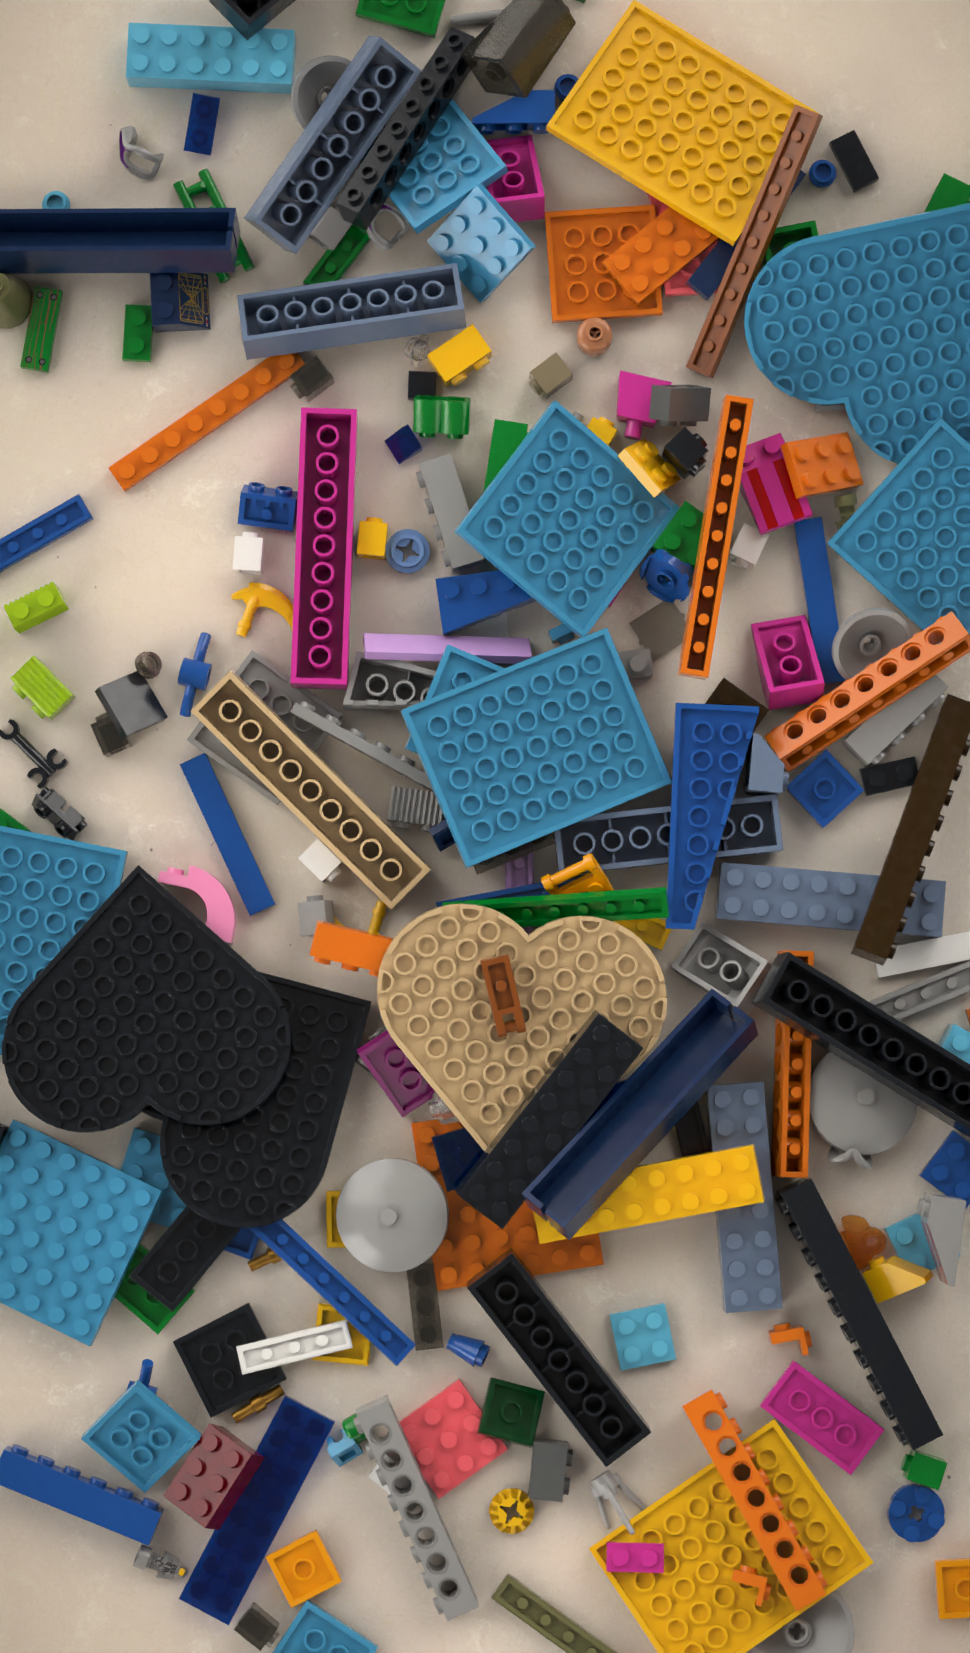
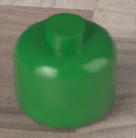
[342,1413,367,1444]

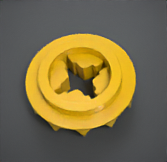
[489,1488,534,1535]

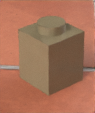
[528,352,573,399]

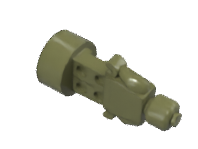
[834,493,857,530]

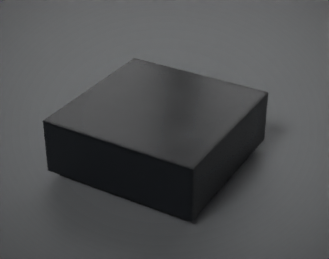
[408,371,436,400]

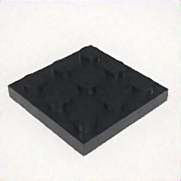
[173,1302,287,1418]

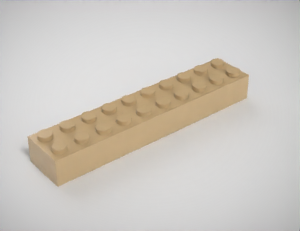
[191,671,432,909]

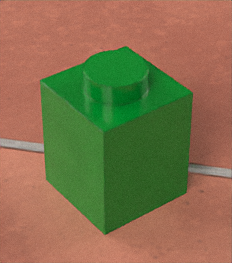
[901,1449,948,1490]

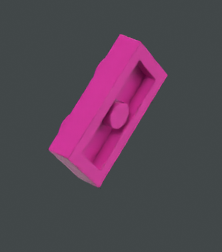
[606,1542,664,1573]

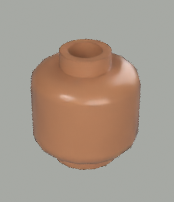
[576,317,612,356]

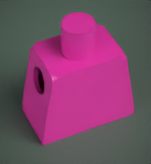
[616,371,672,440]

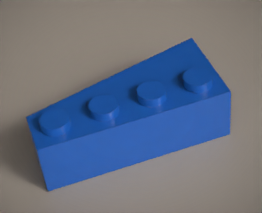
[436,570,536,636]

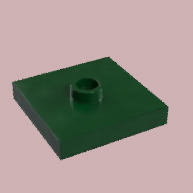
[477,1377,545,1448]

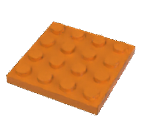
[545,204,663,323]

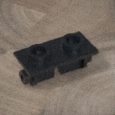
[32,787,87,840]

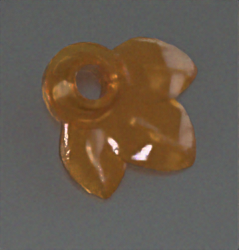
[840,1215,886,1270]

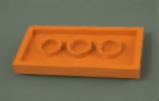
[602,207,720,306]

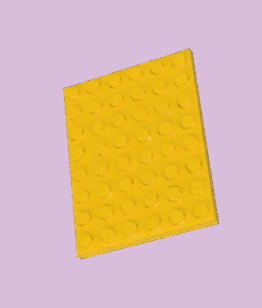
[546,0,819,246]
[589,1419,874,1653]

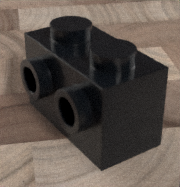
[662,427,708,479]

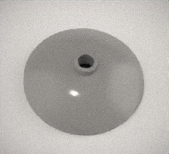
[291,55,351,130]
[832,608,913,680]

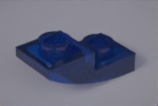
[184,93,220,156]

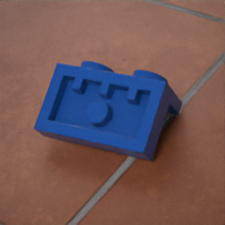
[238,482,298,531]

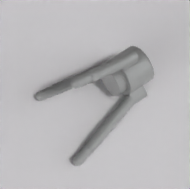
[590,1470,647,1535]

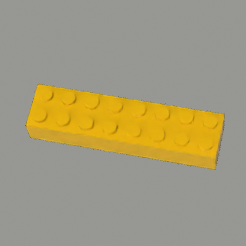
[533,1144,765,1244]

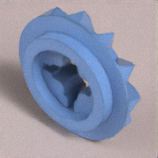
[386,529,430,574]

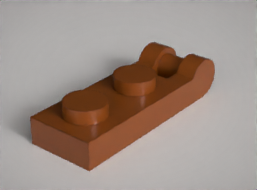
[480,954,526,1038]

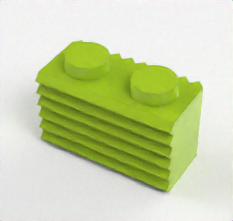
[4,582,69,634]
[10,656,75,720]

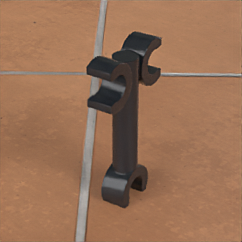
[0,719,68,789]

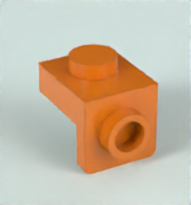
[768,1322,812,1356]
[731,1564,772,1606]

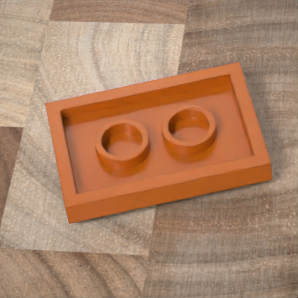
[780,432,864,499]

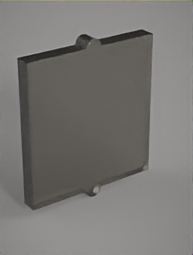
[629,601,686,662]

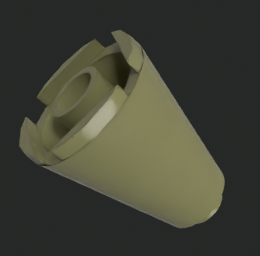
[0,273,33,329]

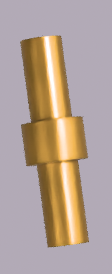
[247,1248,282,1272]
[231,1384,285,1423]

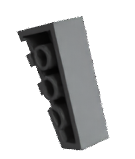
[343,651,436,710]

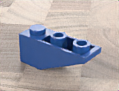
[472,90,555,135]

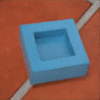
[548,624,575,645]

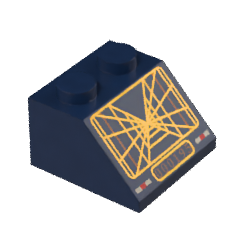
[150,273,211,333]

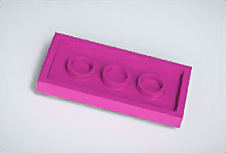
[760,1360,884,1475]

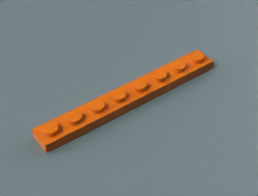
[108,353,306,492]

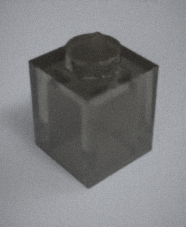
[290,356,335,403]
[90,712,132,757]
[234,1602,280,1651]

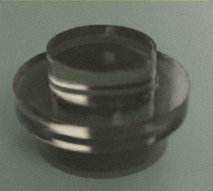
[135,652,162,679]

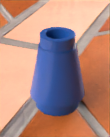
[446,1333,490,1367]

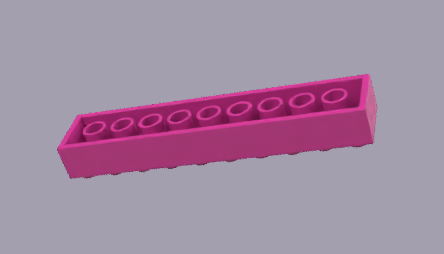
[290,407,358,690]

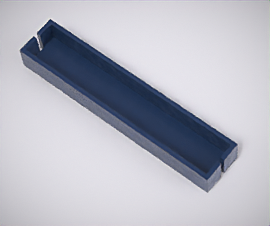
[0,208,240,274]
[522,989,758,1240]

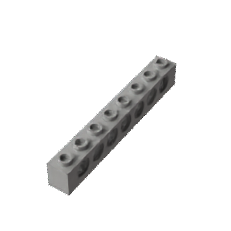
[353,1395,479,1621]

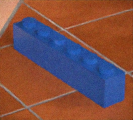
[0,1444,164,1546]

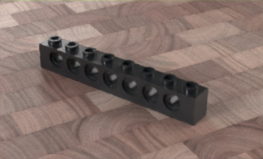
[336,27,481,230]

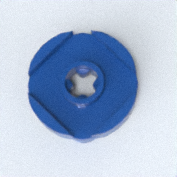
[640,549,694,603]
[887,1484,945,1542]

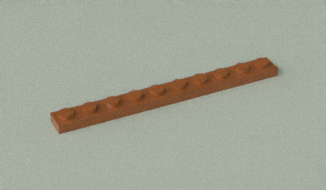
[686,104,823,378]

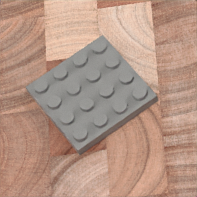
[187,650,343,805]

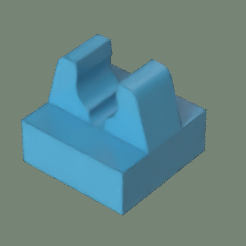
[327,1429,364,1467]

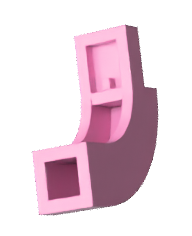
[158,866,236,944]

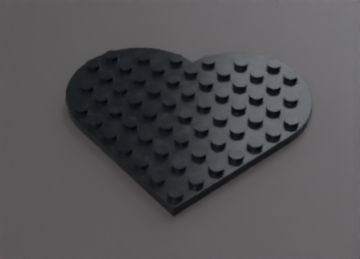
[2,865,292,1133]
[142,971,371,1229]

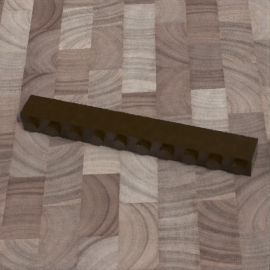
[851,694,970,966]

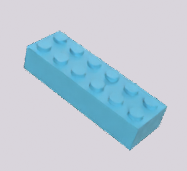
[126,23,296,94]

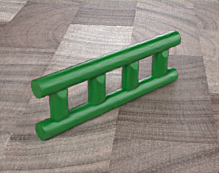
[173,169,255,284]

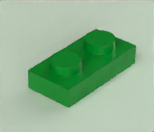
[122,304,153,363]

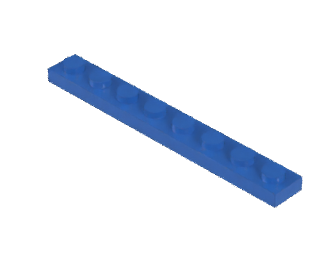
[249,1220,416,1366]

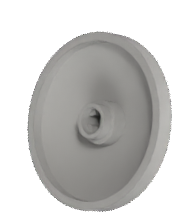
[810,1052,917,1156]
[336,1158,449,1272]
[746,1590,855,1653]

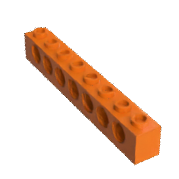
[764,611,970,772]
[771,950,814,1178]
[682,1389,828,1611]

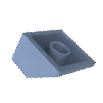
[744,734,789,797]

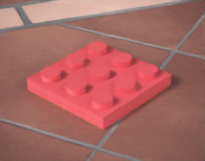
[399,1379,508,1499]

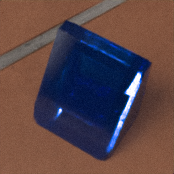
[385,424,422,465]

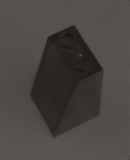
[461,0,576,98]

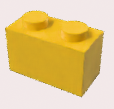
[427,324,492,387]

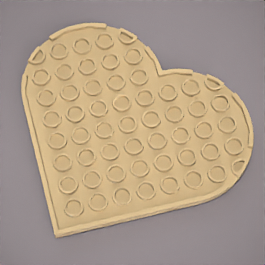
[377,904,667,1151]

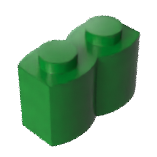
[413,395,471,439]

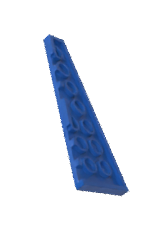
[665,703,759,930]

